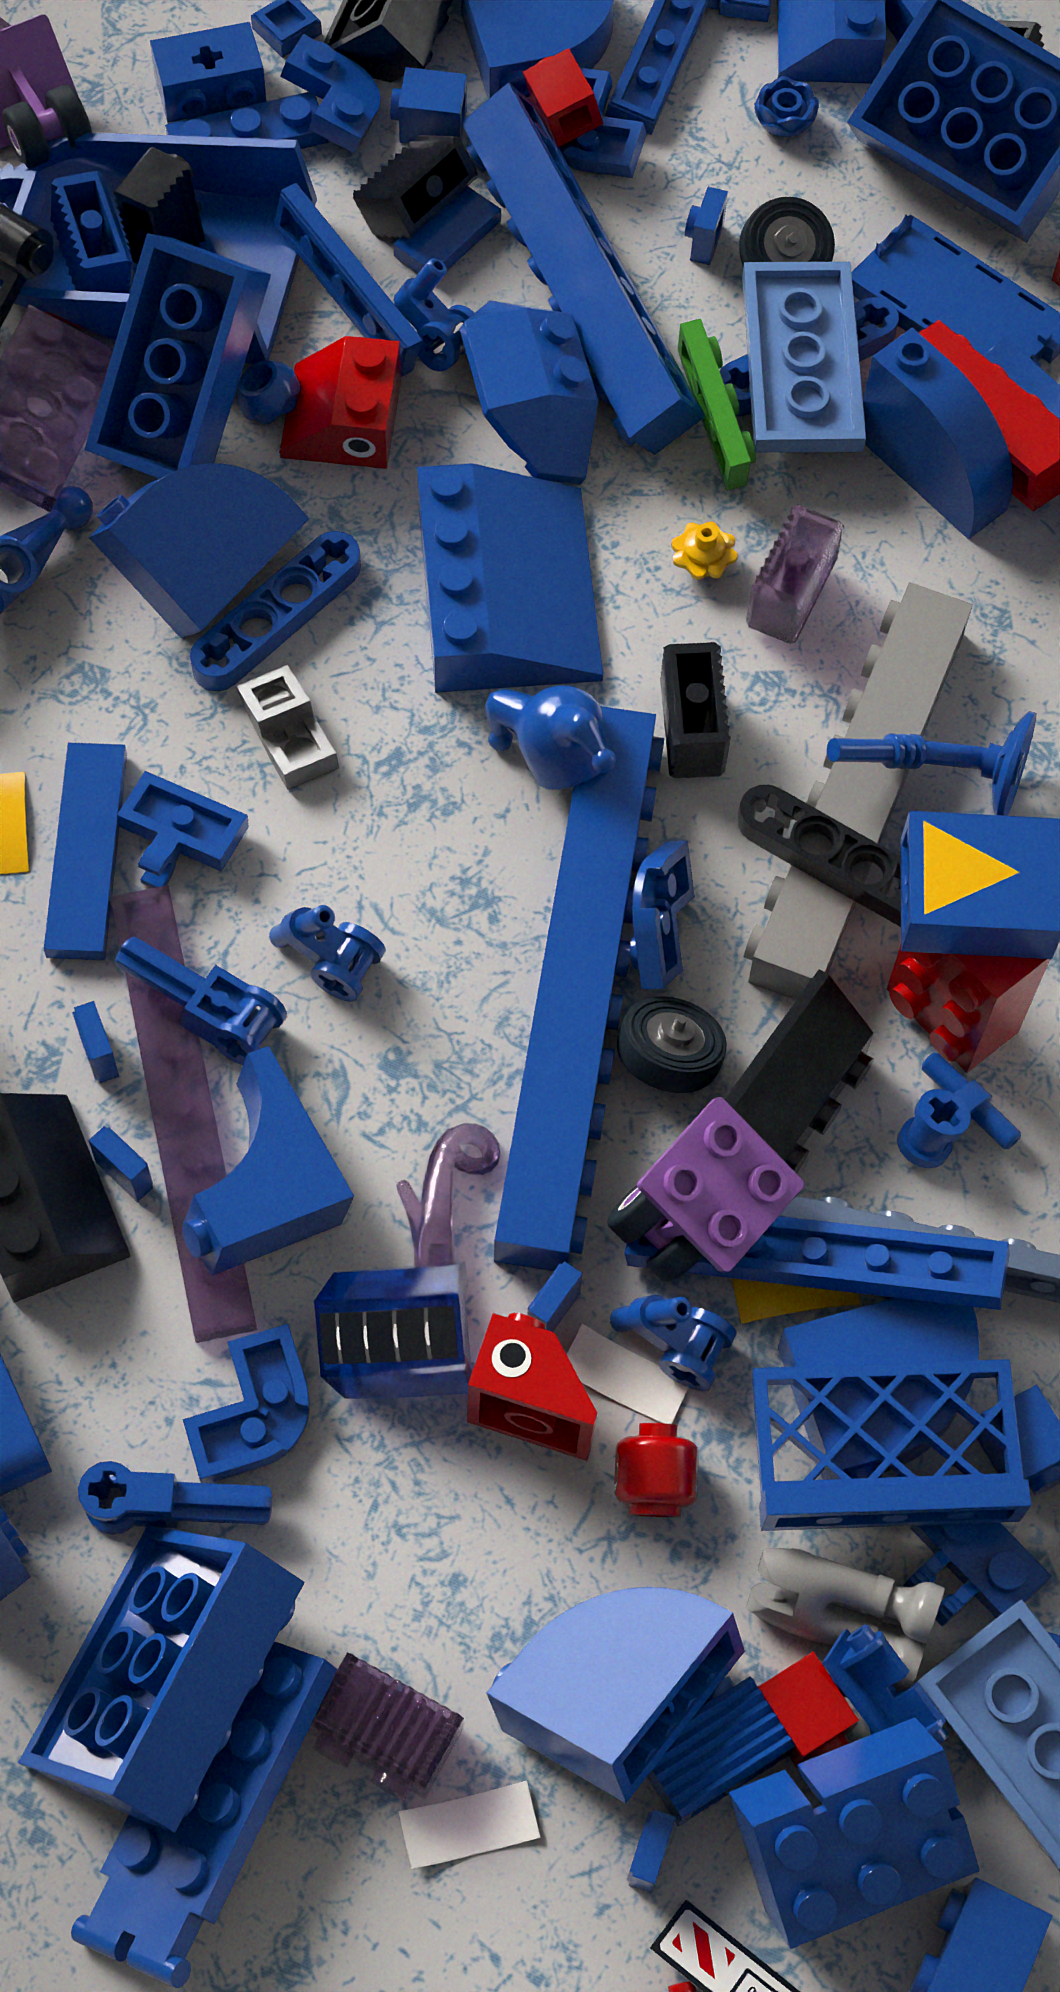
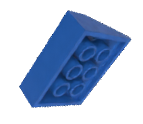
[847,0,1060,243]
[417,463,603,693]
[18,1525,305,1833]

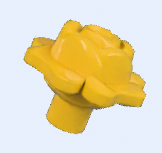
[671,521,738,580]

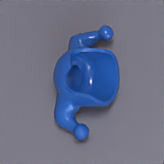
[485,685,617,790]

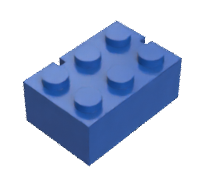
[728,1717,980,1949]

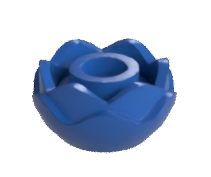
[754,76,819,137]
[236,360,301,424]

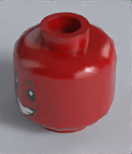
[614,1423,699,1518]

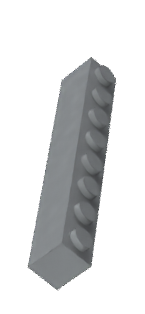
[743,582,973,1000]

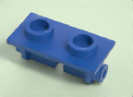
[822,1624,948,1744]

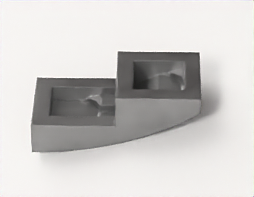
[236,665,339,790]

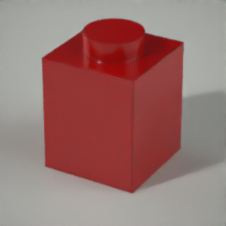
[523,48,603,147]
[758,1651,859,1768]

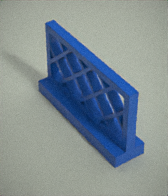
[752,1359,1031,1531]

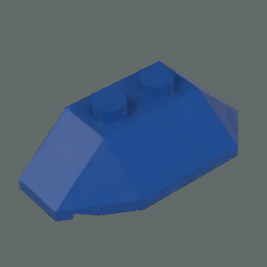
[460,300,598,485]

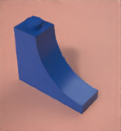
[182,1046,354,1276]

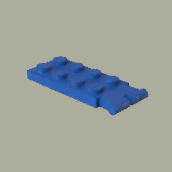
[71,1641,338,1988]

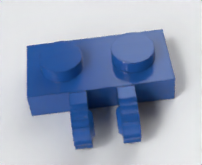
[903,1523,1052,1627]

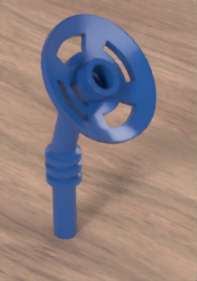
[826,711,1037,816]

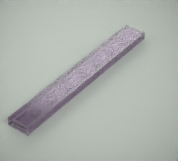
[111,885,258,1343]

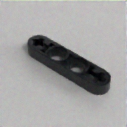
[737,785,901,927]

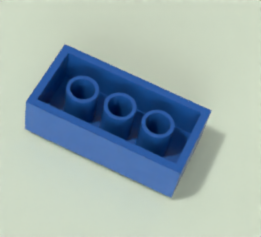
[84,233,271,478]

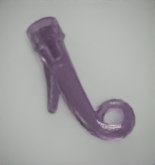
[396,1123,501,1309]

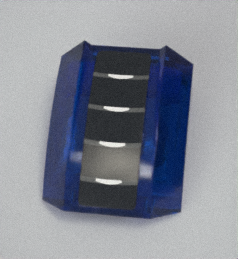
[314,1261,475,1399]

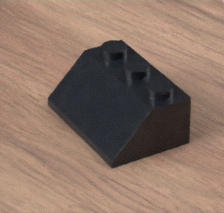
[324,0,452,83]
[724,969,874,1174]
[0,1093,131,1303]

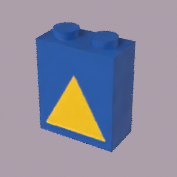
[900,811,1060,959]

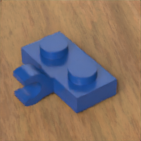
[117,771,249,892]

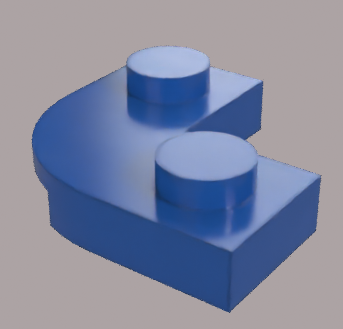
[280,34,381,154]
[559,68,647,178]
[630,841,695,989]
[182,1323,310,1483]

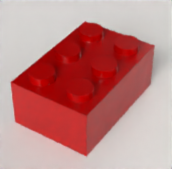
[886,944,1050,1073]

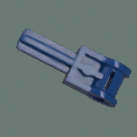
[115,937,287,1065]
[78,1461,273,1535]

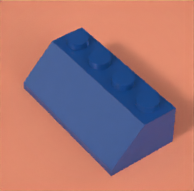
[777,0,886,84]

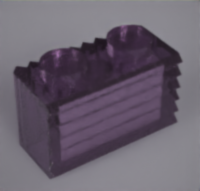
[746,505,845,644]
[308,1652,464,1801]

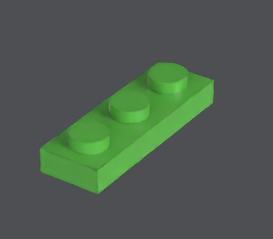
[677,318,756,491]

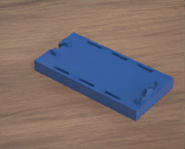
[851,214,1060,367]

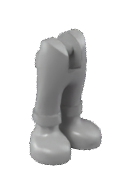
[746,1548,945,1692]

